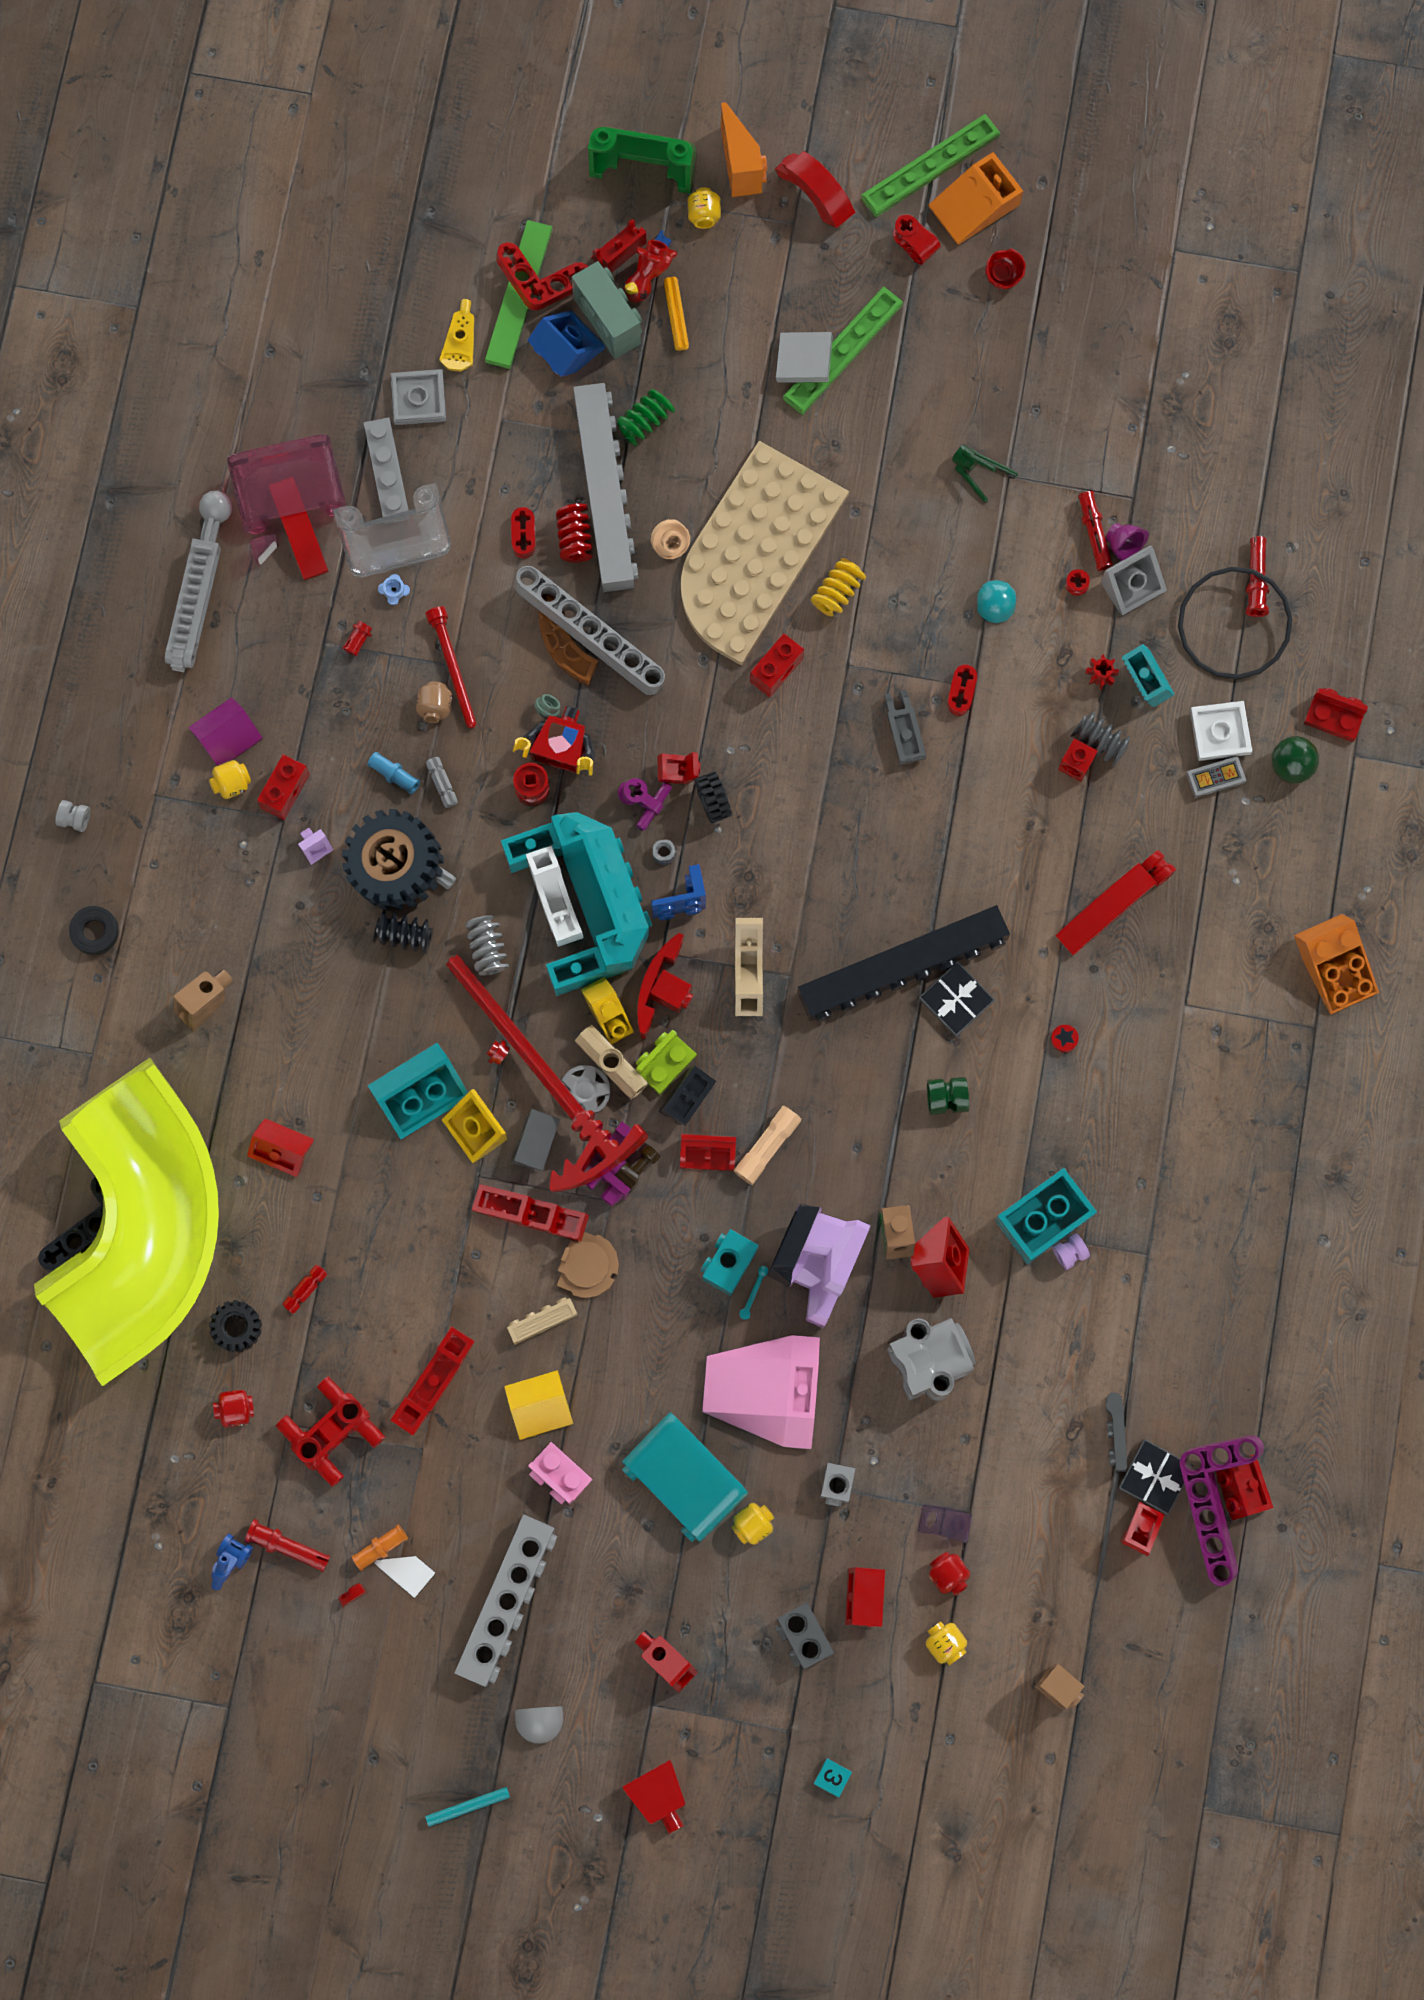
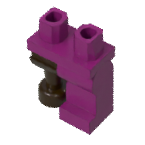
[585,1121,661,1207]

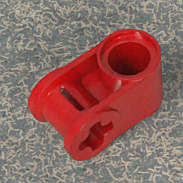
[893,214,941,265]

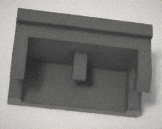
[510,1109,560,1172]

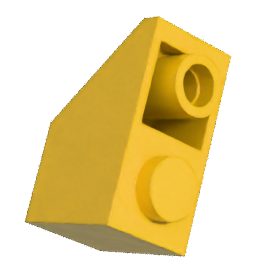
[580,977,634,1045]

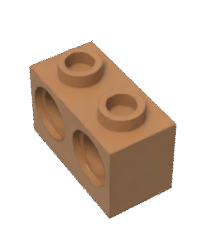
[1034,1664,1085,1709]

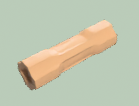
[734,1106,801,1185]

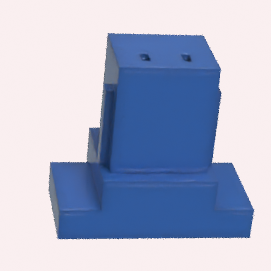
[655,230,672,247]

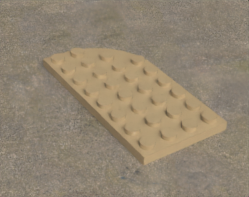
[681,441,849,666]

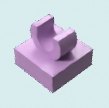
[298,828,333,865]

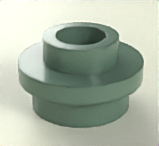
[534,694,561,719]

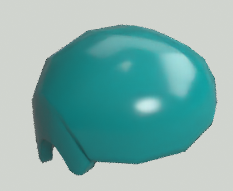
[977,580,1017,623]

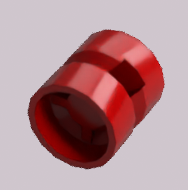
[513,763,550,806]

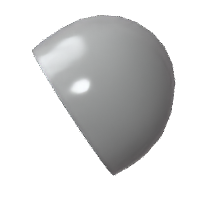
[514,1706,564,1744]

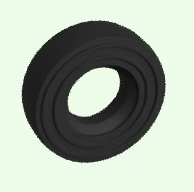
[69,906,119,955]

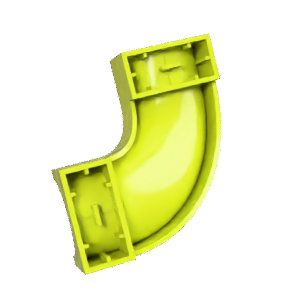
[34,1058,219,1386]

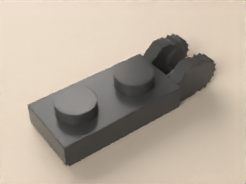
[884,689,926,765]
[1106,1392,1127,1473]

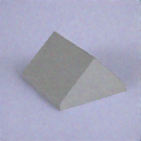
[1101,545,1167,615]

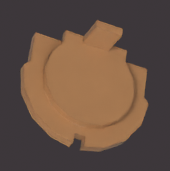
[556,1232,619,1298]

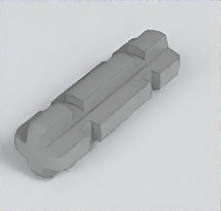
[426,757,458,808]

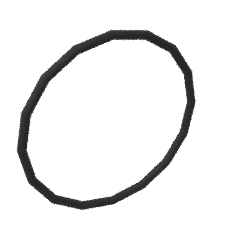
[1178,567,1293,679]

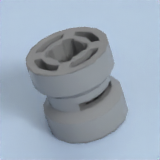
[56,800,90,832]

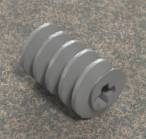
[465,915,509,976]

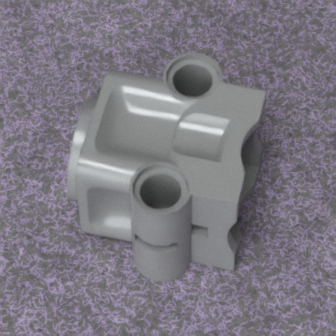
[887,1318,976,1401]

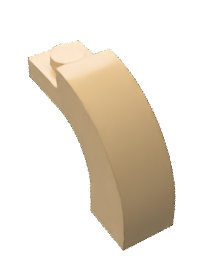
[735,918,763,1016]

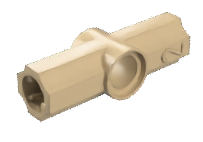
[575,1025,648,1100]

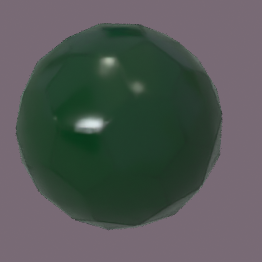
[1271,736,1319,784]

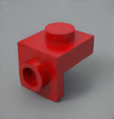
[657,752,701,785]

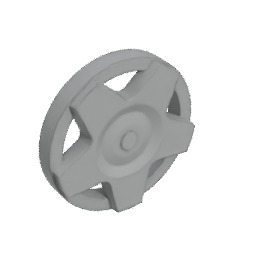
[561,1065,610,1114]

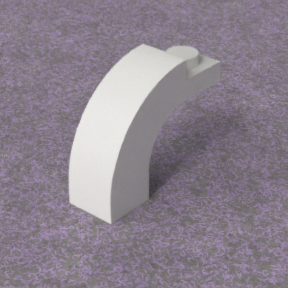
[526,846,584,947]

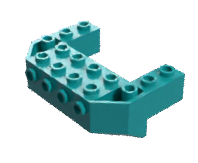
[501,812,652,996]

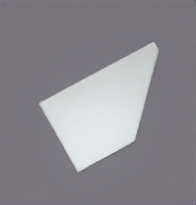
[374,1556,435,1598]

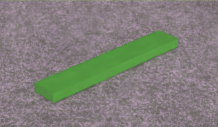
[861,114,1000,218]
[485,220,553,369]
[783,286,903,415]

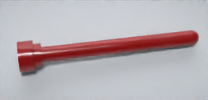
[425,606,476,728]

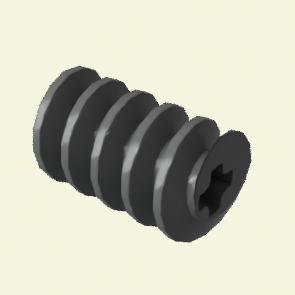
[1070,711,1130,768]

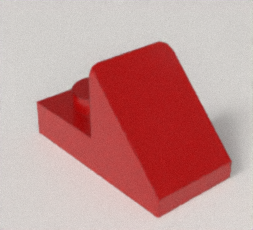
[1120,1502,1164,1556]

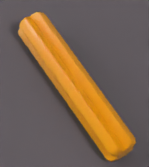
[664,276,689,351]

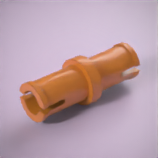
[352,1524,408,1571]

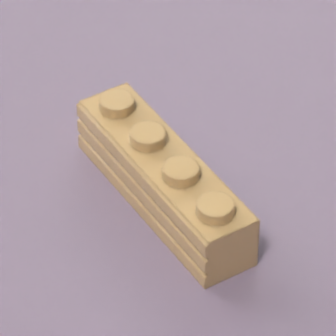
[507,1297,578,1345]

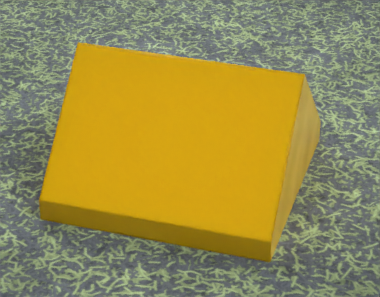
[442,1089,508,1163]
[504,1370,573,1440]

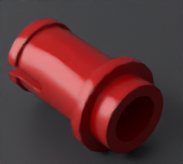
[342,621,372,657]

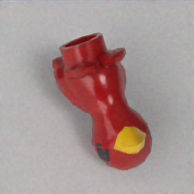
[623,239,677,303]

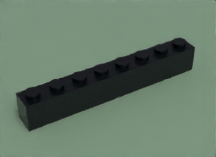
[797,905,1010,1022]

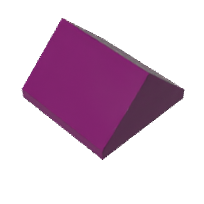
[188,697,263,766]

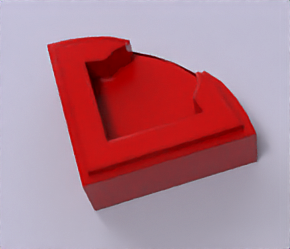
[338,1583,367,1607]

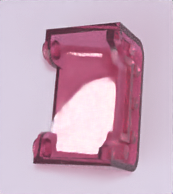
[227,435,348,534]

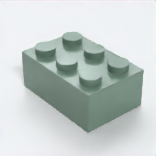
[572,261,642,359]

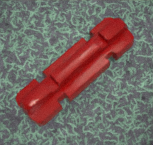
[282,1265,327,1314]

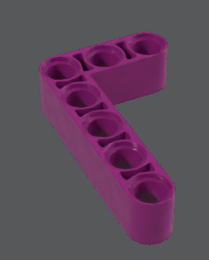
[1180,1435,1264,1586]

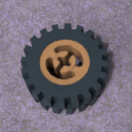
[342,809,444,911]

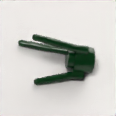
[952,444,1018,503]

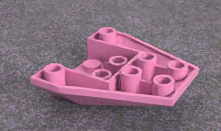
[702,1335,820,1449]

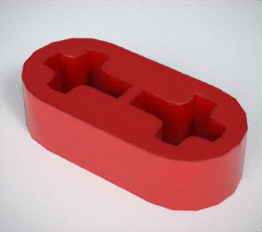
[511,507,536,559]
[947,664,977,716]

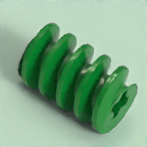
[617,389,675,446]

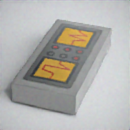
[1186,756,1246,798]

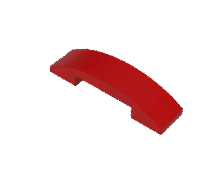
[269,477,329,580]
[637,933,684,1040]
[390,1326,475,1436]

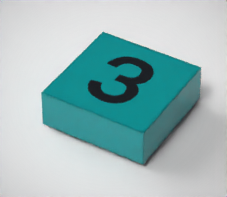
[813,1758,852,1798]

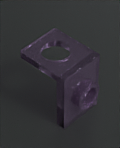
[918,1505,972,1542]

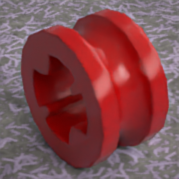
[1065,569,1090,596]

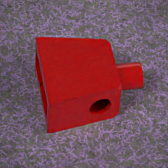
[635,1630,698,1693]
[622,1760,686,1834]

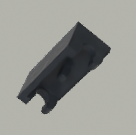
[658,1065,717,1126]

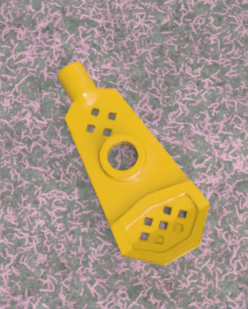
[439,299,474,372]

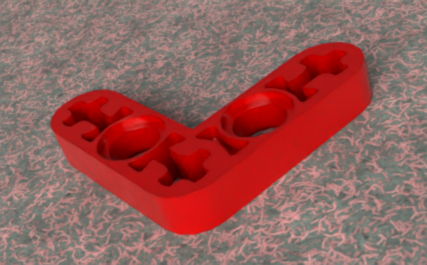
[496,242,588,311]

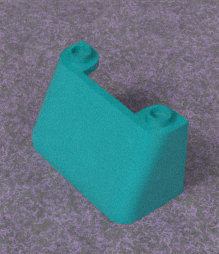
[622,1412,749,1543]

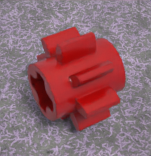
[1085,654,1119,690]

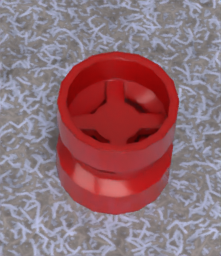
[1141,850,1177,887]

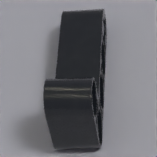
[38,1177,103,1273]

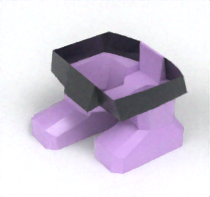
[767,1204,870,1328]

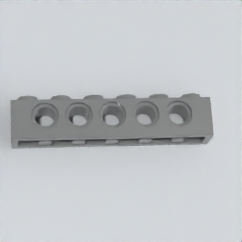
[455,1514,558,1687]

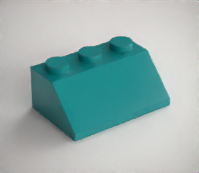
[367,1043,468,1139]

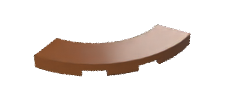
[538,594,599,686]

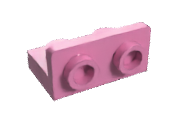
[528,1442,593,1505]

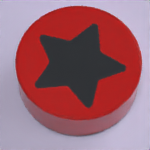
[1051,1024,1079,1053]

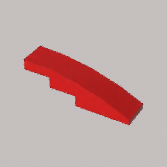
[1055,863,1158,955]
[472,1184,589,1242]

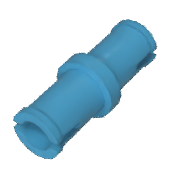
[367,752,421,795]

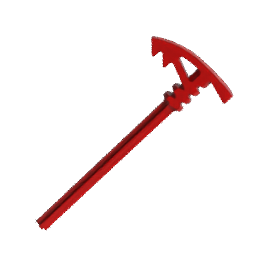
[446,955,648,1192]

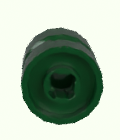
[927,1077,969,1115]

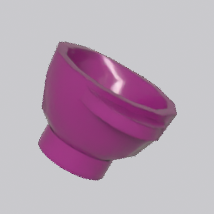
[1106,523,1149,561]

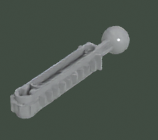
[165,490,232,672]

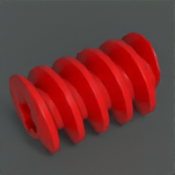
[556,503,593,563]

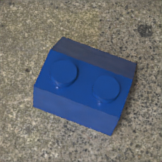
[527,310,606,377]

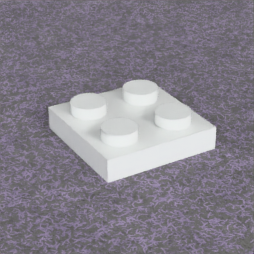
[1190,701,1252,761]

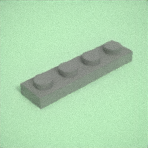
[364,417,410,523]

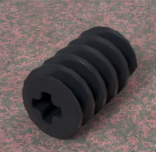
[373,910,433,954]

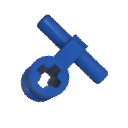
[211,1533,254,1590]

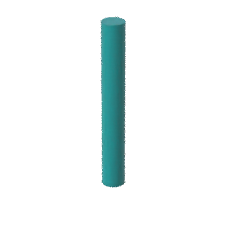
[425,1787,510,1827]

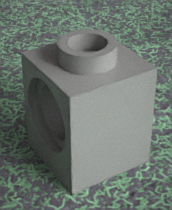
[820,1463,855,1507]

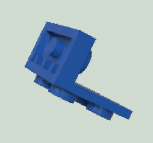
[651,864,706,921]

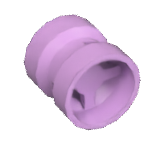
[1052,1233,1090,1271]

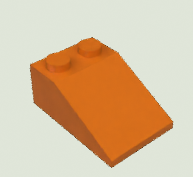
[720,102,767,197]

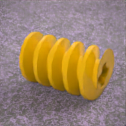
[811,558,866,616]

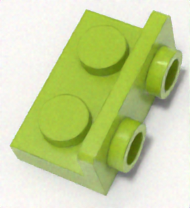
[636,1030,697,1095]

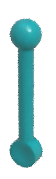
[739,1266,769,1320]

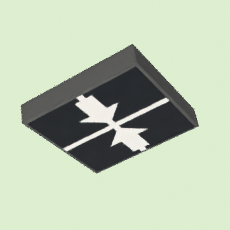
[918,962,995,1038]
[1118,1439,1194,1516]

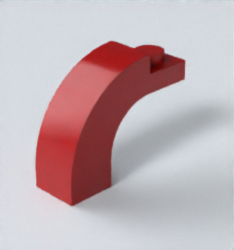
[774,151,856,228]

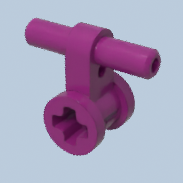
[617,778,672,831]

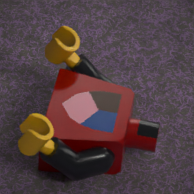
[512,706,595,776]

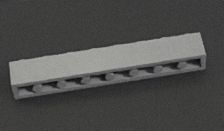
[574,383,638,592]

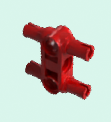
[275,1376,386,1487]

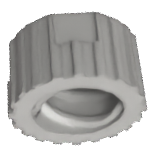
[652,840,676,865]

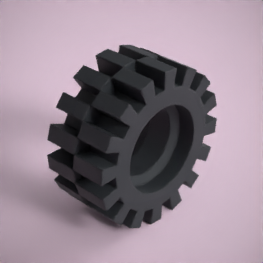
[694,771,732,824]
[209,1300,262,1353]

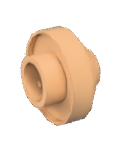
[651,519,690,559]

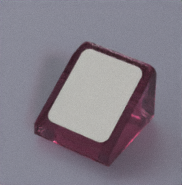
[250,534,279,566]

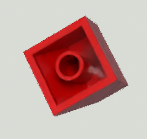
[910,1217,970,1298]

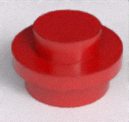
[486,1039,510,1065]

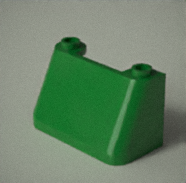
[588,127,697,194]

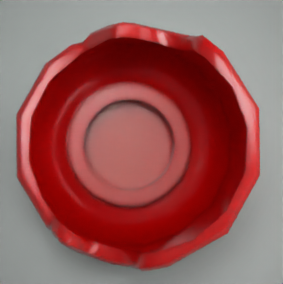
[985,248,1026,289]

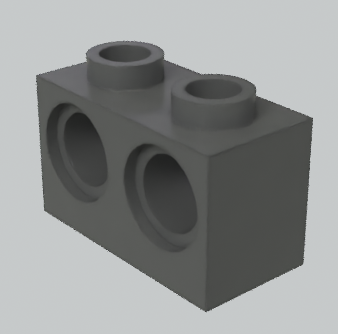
[775,1603,834,1670]

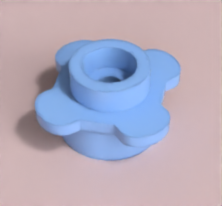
[378,574,410,605]

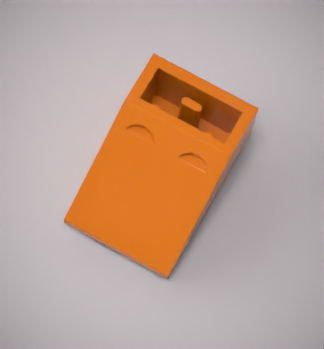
[928,152,1023,245]
[1294,914,1379,1014]

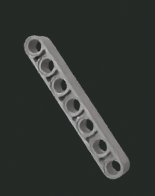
[515,566,665,695]

